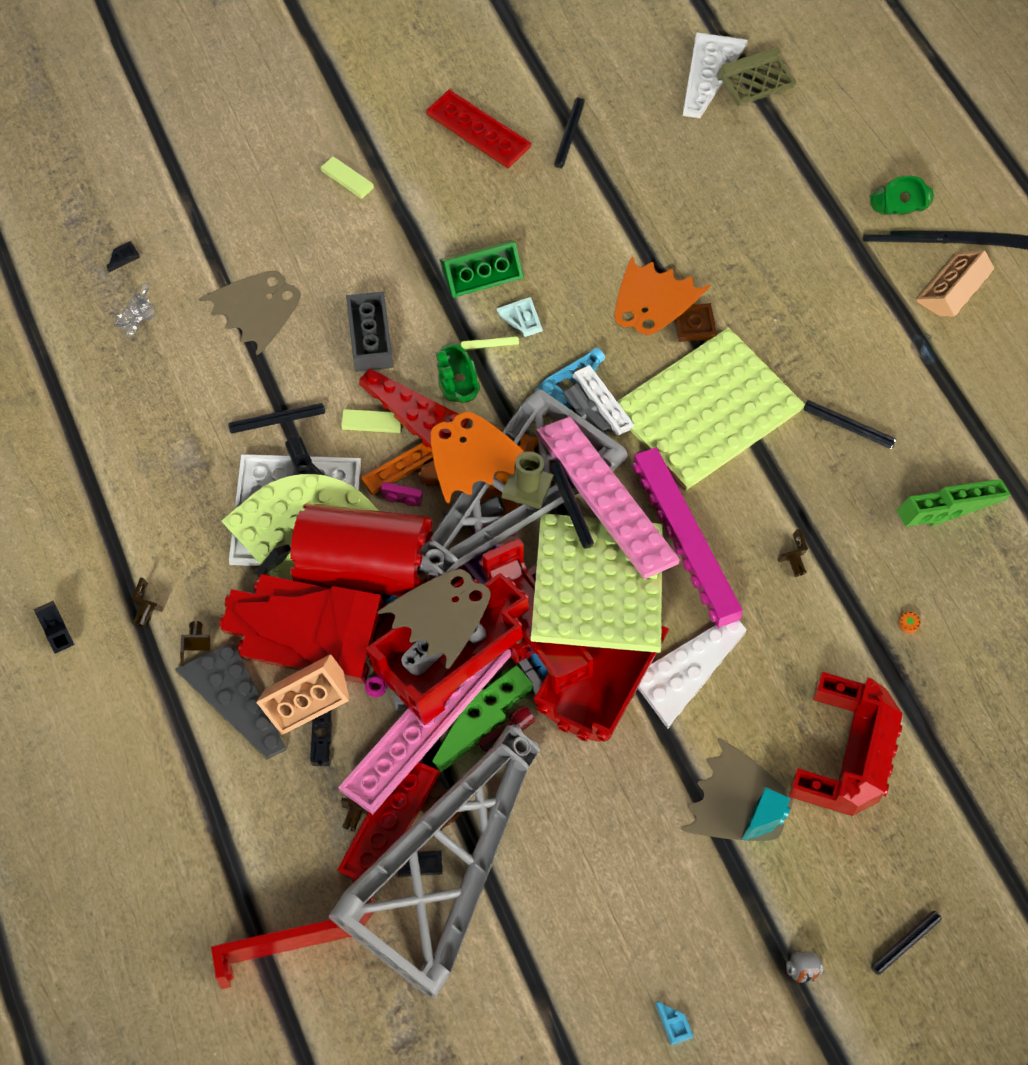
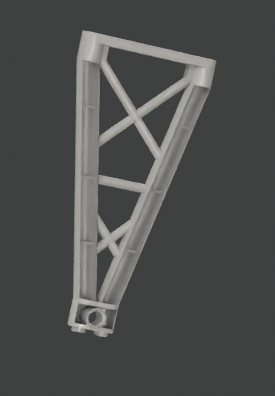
[417,389,628,580]
[329,725,540,999]

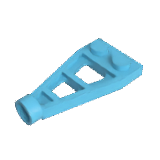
[534,347,605,409]

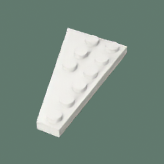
[683,33,748,118]
[638,621,746,729]

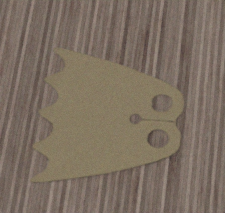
[199,271,301,355]
[378,569,490,669]
[681,738,793,841]

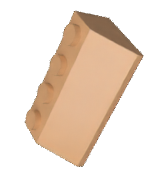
[916,251,994,317]
[257,654,349,735]

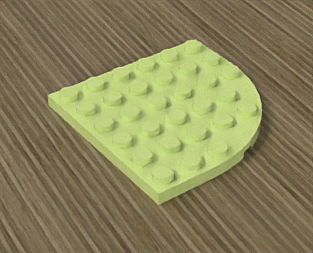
[222,474,379,580]

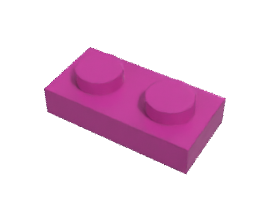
[381,482,423,507]

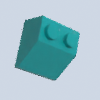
[742,787,791,841]

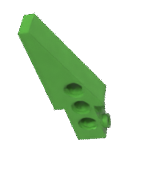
[896,479,1011,527]
[432,665,533,773]

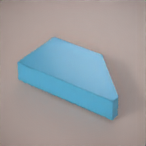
[655,1002,693,1046]

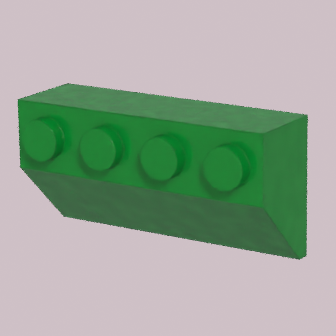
[440,240,524,298]

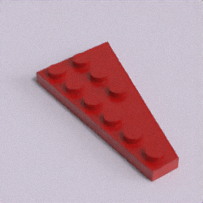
[359,369,469,449]

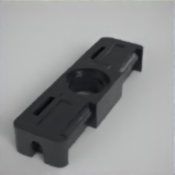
[310,710,332,766]

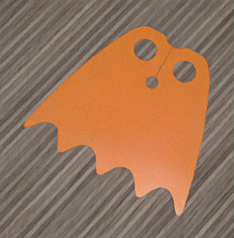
[615,257,711,335]
[431,412,524,503]

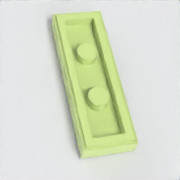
[321,156,374,199]
[460,337,519,350]
[341,409,401,433]

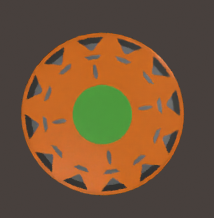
[898,612,921,633]

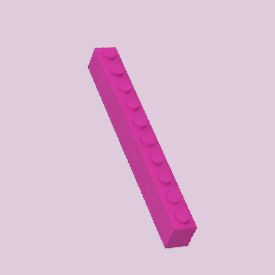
[632,447,743,628]

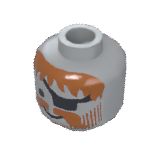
[787,951,823,983]

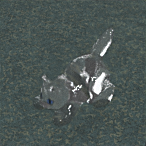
[115,282,155,335]

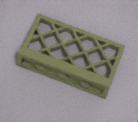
[716,47,796,106]

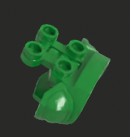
[870,176,934,215]
[436,344,480,404]

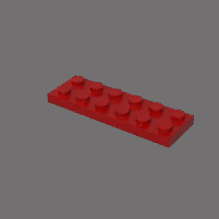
[426,89,531,169]
[337,762,440,879]

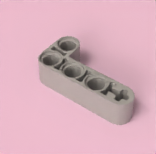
[401,622,486,676]

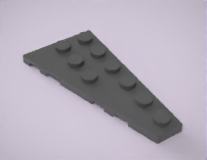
[175,642,286,760]

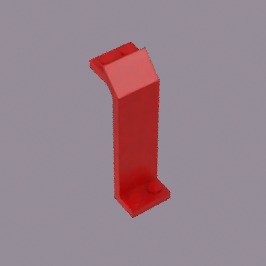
[479,538,593,694]
[211,876,375,989]

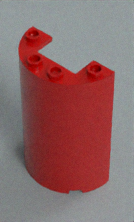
[290,503,433,596]
[534,625,669,742]

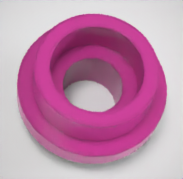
[365,677,386,698]

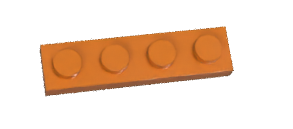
[361,443,434,496]

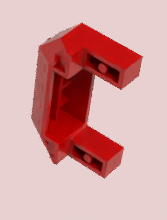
[788,672,903,816]

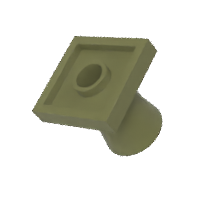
[502,452,554,509]

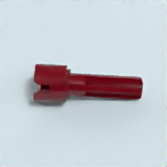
[478,704,535,752]

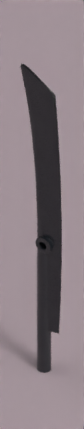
[863,231,1028,250]

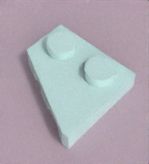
[497,297,543,337]

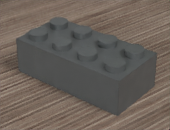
[346,291,393,372]

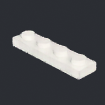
[572,365,634,436]

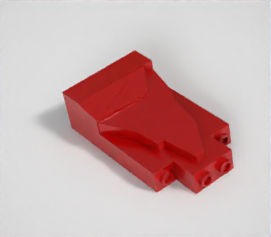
[366,572,530,725]
[219,574,385,684]

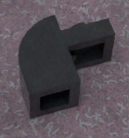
[34,601,74,654]

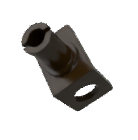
[778,528,808,577]
[132,577,163,627]
[180,621,210,666]
[341,798,368,832]

